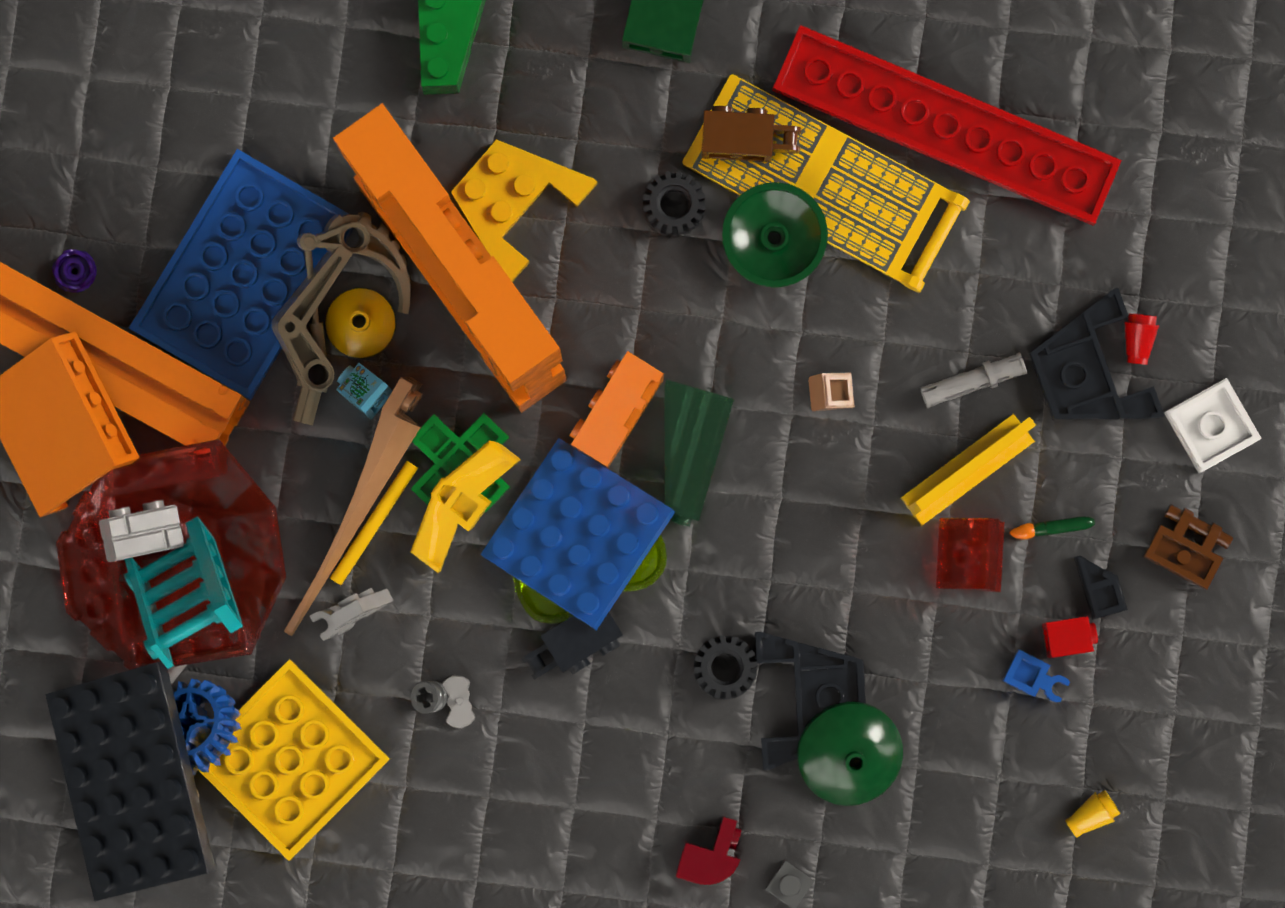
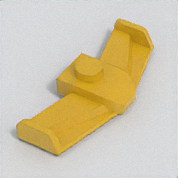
[410,440,521,573]

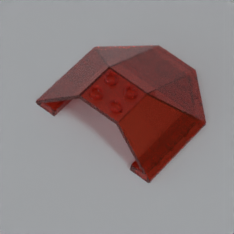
[56,439,286,670]

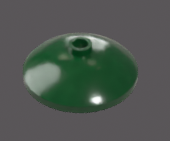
[722,182,828,288]
[797,702,903,806]

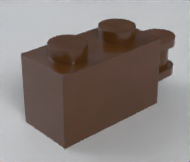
[702,106,802,163]

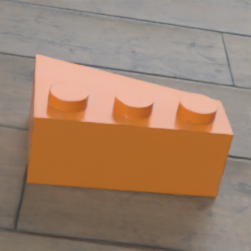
[569,351,664,468]

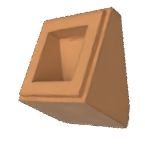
[808,373,855,411]

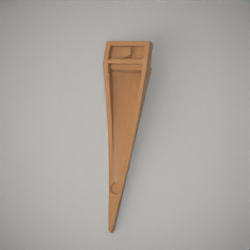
[284,377,423,636]

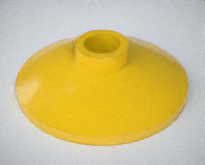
[325,288,396,358]

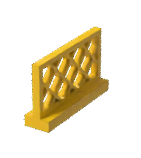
[901,414,1036,526]

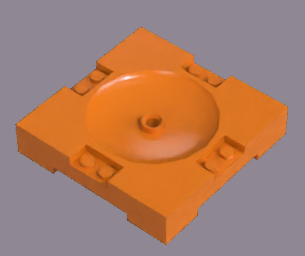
[333,103,567,413]

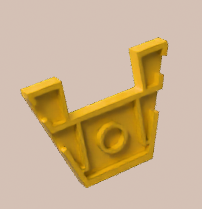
[451,139,598,282]

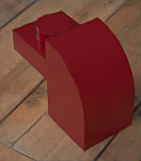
[675,816,742,885]

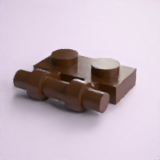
[1143,504,1233,590]

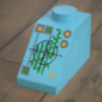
[336,363,392,420]

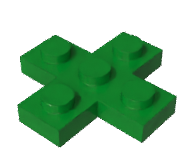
[411,413,511,513]

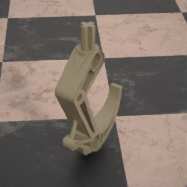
[271,211,411,425]

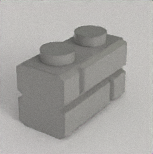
[99,500,184,562]

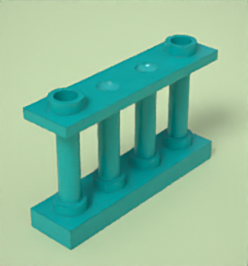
[124,516,243,669]

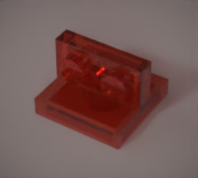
[936,518,1005,592]

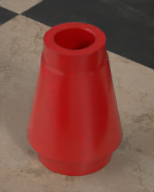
[1124,313,1159,365]

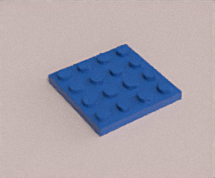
[480,438,675,630]

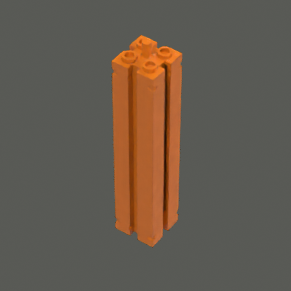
[0,262,250,463]

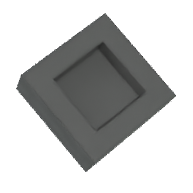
[765,860,814,908]

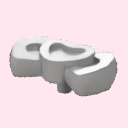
[441,675,475,729]

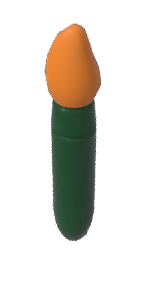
[1010,516,1096,540]

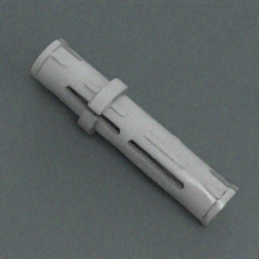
[920,352,1027,409]

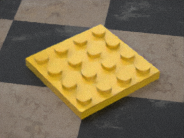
[198,659,390,861]

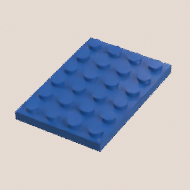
[129,149,354,400]

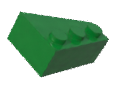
[418,0,486,95]

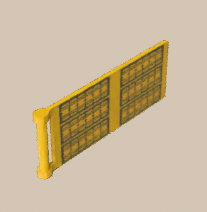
[682,74,970,293]

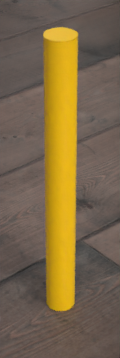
[330,461,418,585]

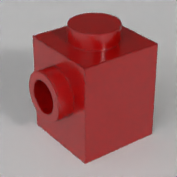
[1042,616,1098,659]

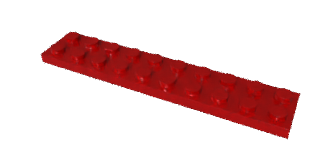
[772,25,1122,226]

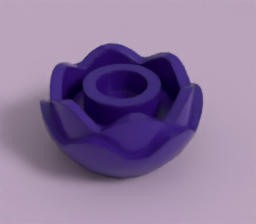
[52,249,97,293]

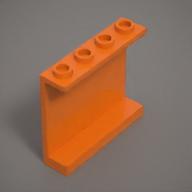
[0,331,140,517]

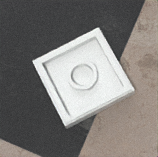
[1164,378,1262,473]

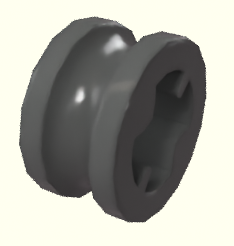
[411,681,447,713]

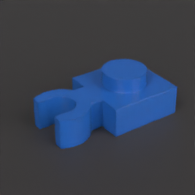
[1002,649,1070,702]

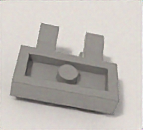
[310,588,394,641]

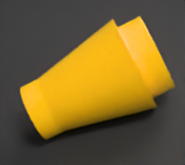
[1065,790,1121,838]

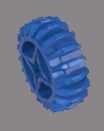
[173,679,242,775]

